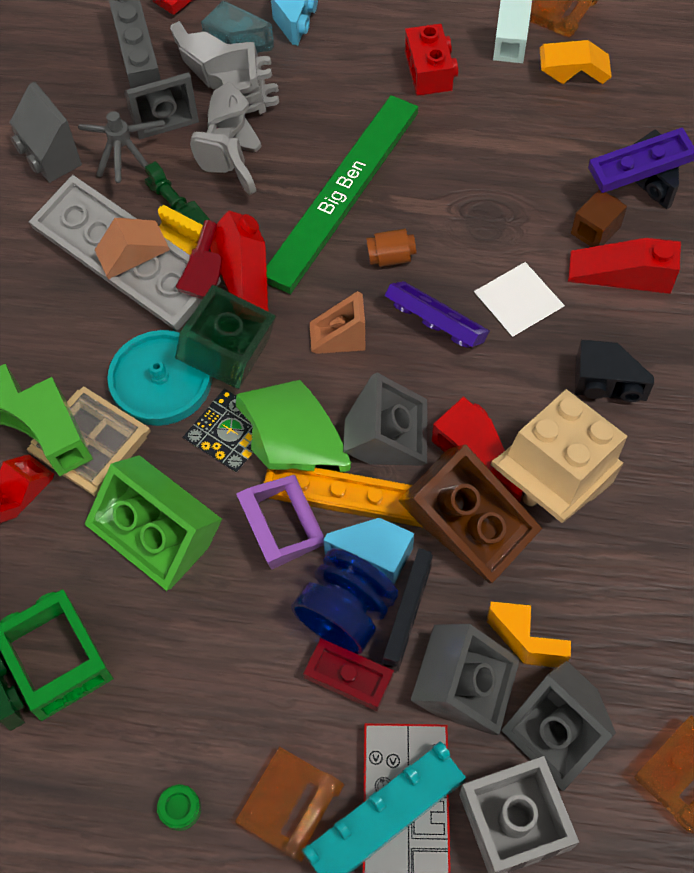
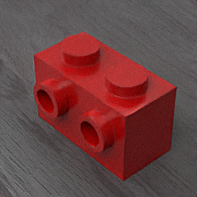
[405,23,458,96]

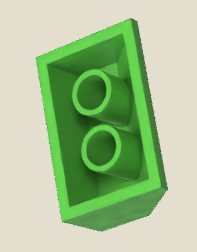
[85,455,222,591]

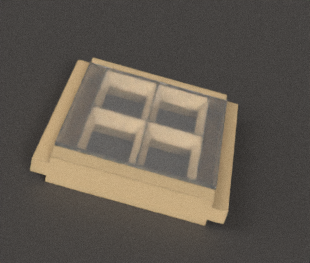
[27,386,151,496]

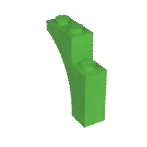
[0,364,93,476]

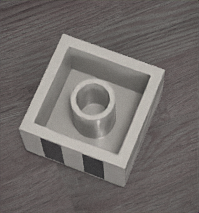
[459,756,579,873]

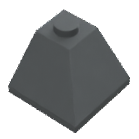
[343,373,428,466]
[501,661,616,791]

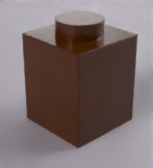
[571,189,627,247]

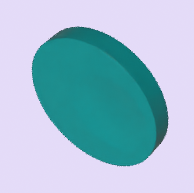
[107,330,212,426]

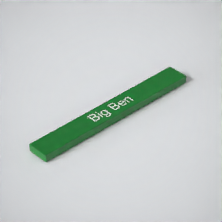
[266,95,418,295]

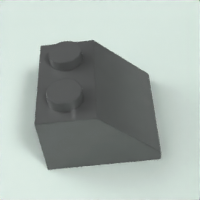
[124,72,199,140]
[10,82,82,183]
[411,624,520,735]

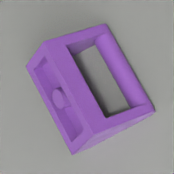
[236,475,325,569]

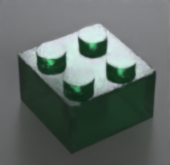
[175,285,276,390]

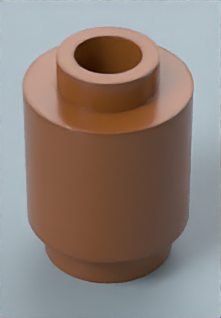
[366,228,417,267]

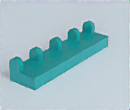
[302,741,466,873]

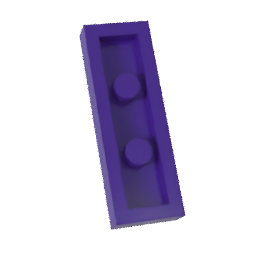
[588,127,694,193]
[385,281,490,348]

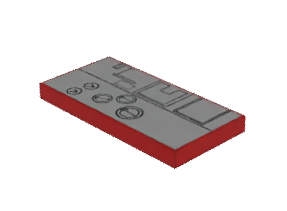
[363,723,450,873]

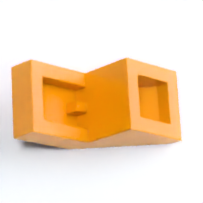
[539,40,612,84]
[487,602,571,668]

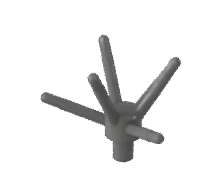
[78,111,165,183]

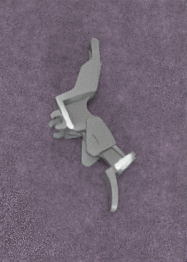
[170,21,280,195]

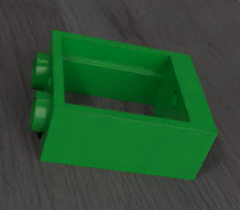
[0,589,114,722]

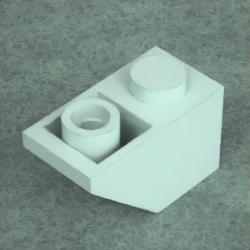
[493,0,532,63]

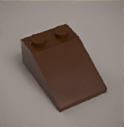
[398,444,543,583]

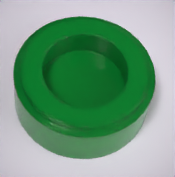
[157,784,201,831]

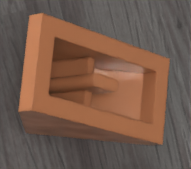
[95,218,170,279]
[310,291,365,354]

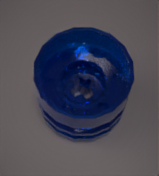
[291,548,398,654]

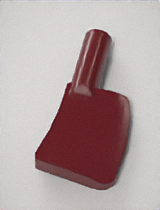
[176,220,222,300]

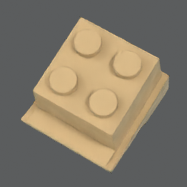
[490,389,627,523]

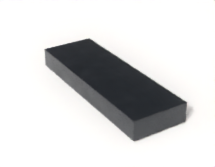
[383,548,433,673]

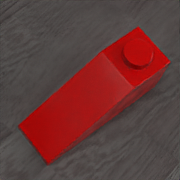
[210,210,269,321]
[568,238,681,294]
[432,396,523,503]

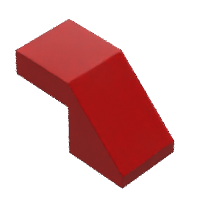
[0,454,55,523]

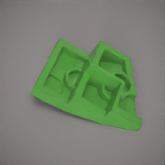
[236,380,351,472]

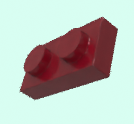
[303,638,394,712]

